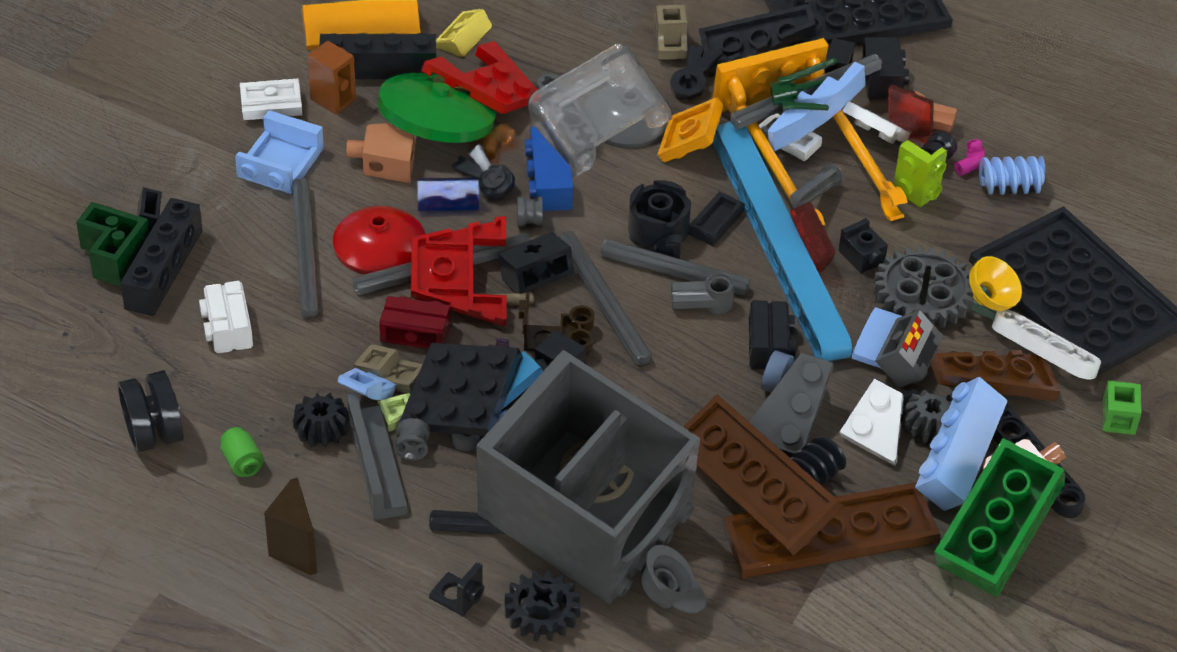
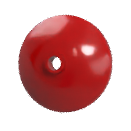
[333,206,425,274]

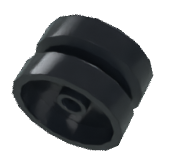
[117,370,184,453]

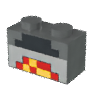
[875,309,943,388]

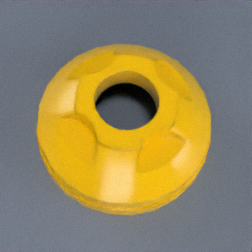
[969,256,1022,311]

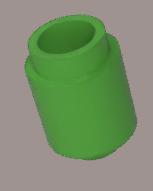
[220,427,264,477]

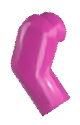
[954,139,986,176]

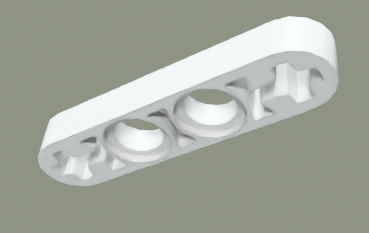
[992,310,1101,380]

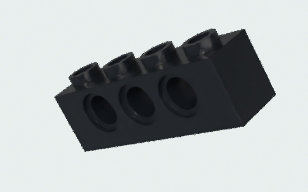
[120,198,203,316]

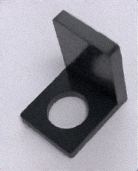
[429,562,485,617]

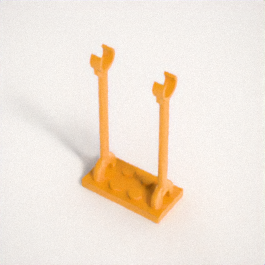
[712,38,908,244]

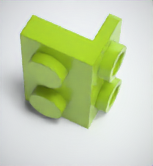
[893,140,947,208]

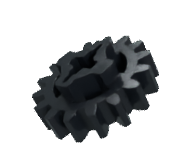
[504,570,581,641]

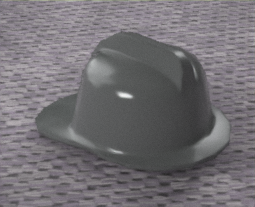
[641,545,706,614]

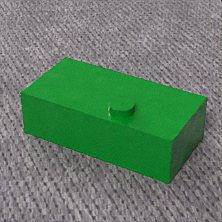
[934,438,1065,598]

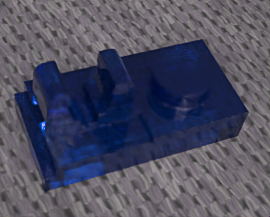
[417,178,479,211]

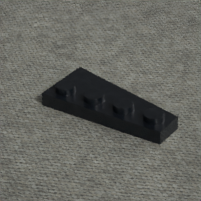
[699,3,817,78]

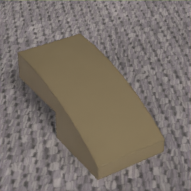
[353,344,423,394]

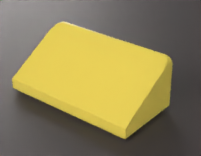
[436,9,492,57]

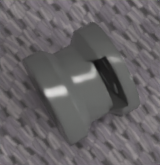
[517,197,543,227]
[395,418,430,460]

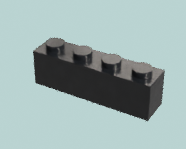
[319,33,437,79]

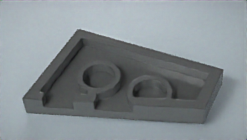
[749,353,834,455]

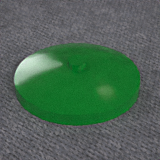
[377,73,496,143]

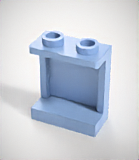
[235,110,324,194]

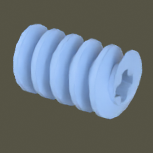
[979,156,1045,195]

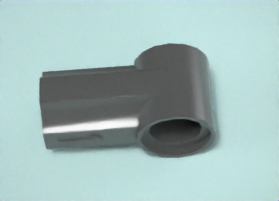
[671,273,734,315]

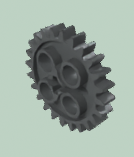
[874,246,974,328]

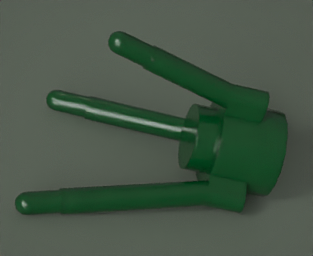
[770,58,837,110]

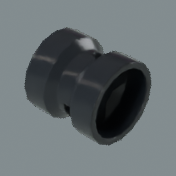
[921,131,957,163]

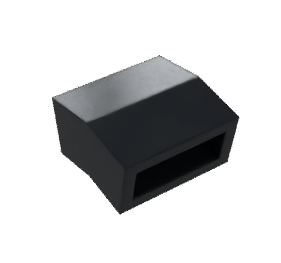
[137,187,162,233]

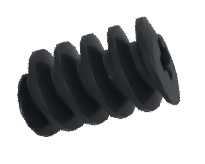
[790,436,847,485]

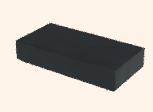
[688,191,745,246]

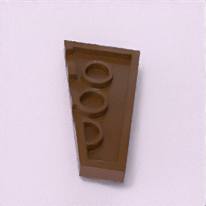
[930,350,1061,401]

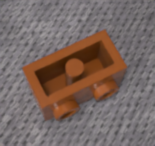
[307,41,356,115]

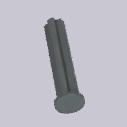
[789,164,844,209]

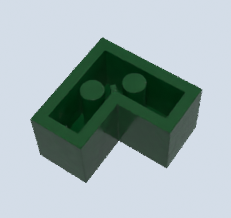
[76,202,149,287]

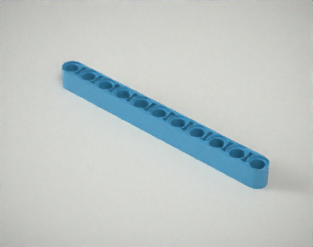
[713,121,852,362]

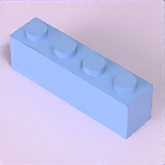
[915,377,1008,511]

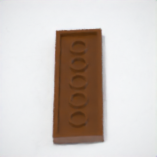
[683,394,844,556]
[723,482,940,579]

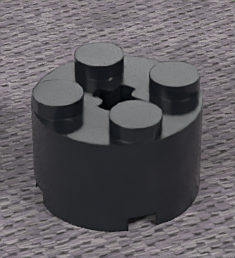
[628,180,691,249]

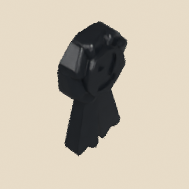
[670,45,723,100]
[452,144,515,200]

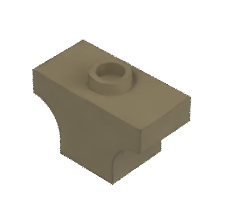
[653,5,687,60]

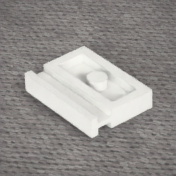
[240,78,302,120]
[843,101,911,144]

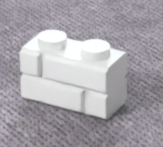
[199,281,253,353]

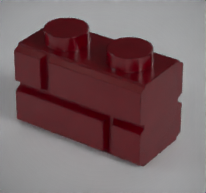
[379,296,451,349]

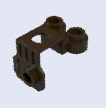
[518,292,595,356]

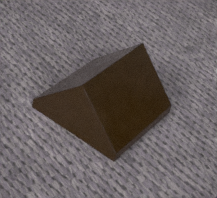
[264,478,317,575]

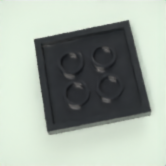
[399,343,523,436]

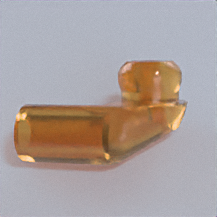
[482,124,516,161]

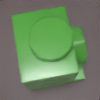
[1102,381,1142,435]

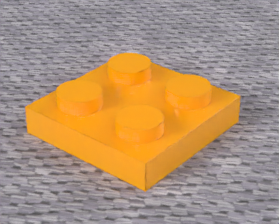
[657,97,724,163]

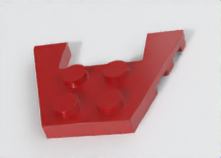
[421,41,541,114]
[411,216,507,326]

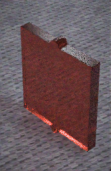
[888,85,934,143]

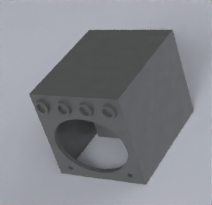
[476,350,700,605]

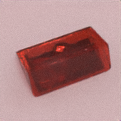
[790,202,835,273]

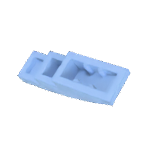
[768,62,865,152]

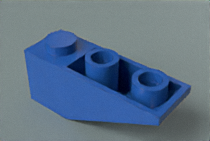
[525,127,573,211]

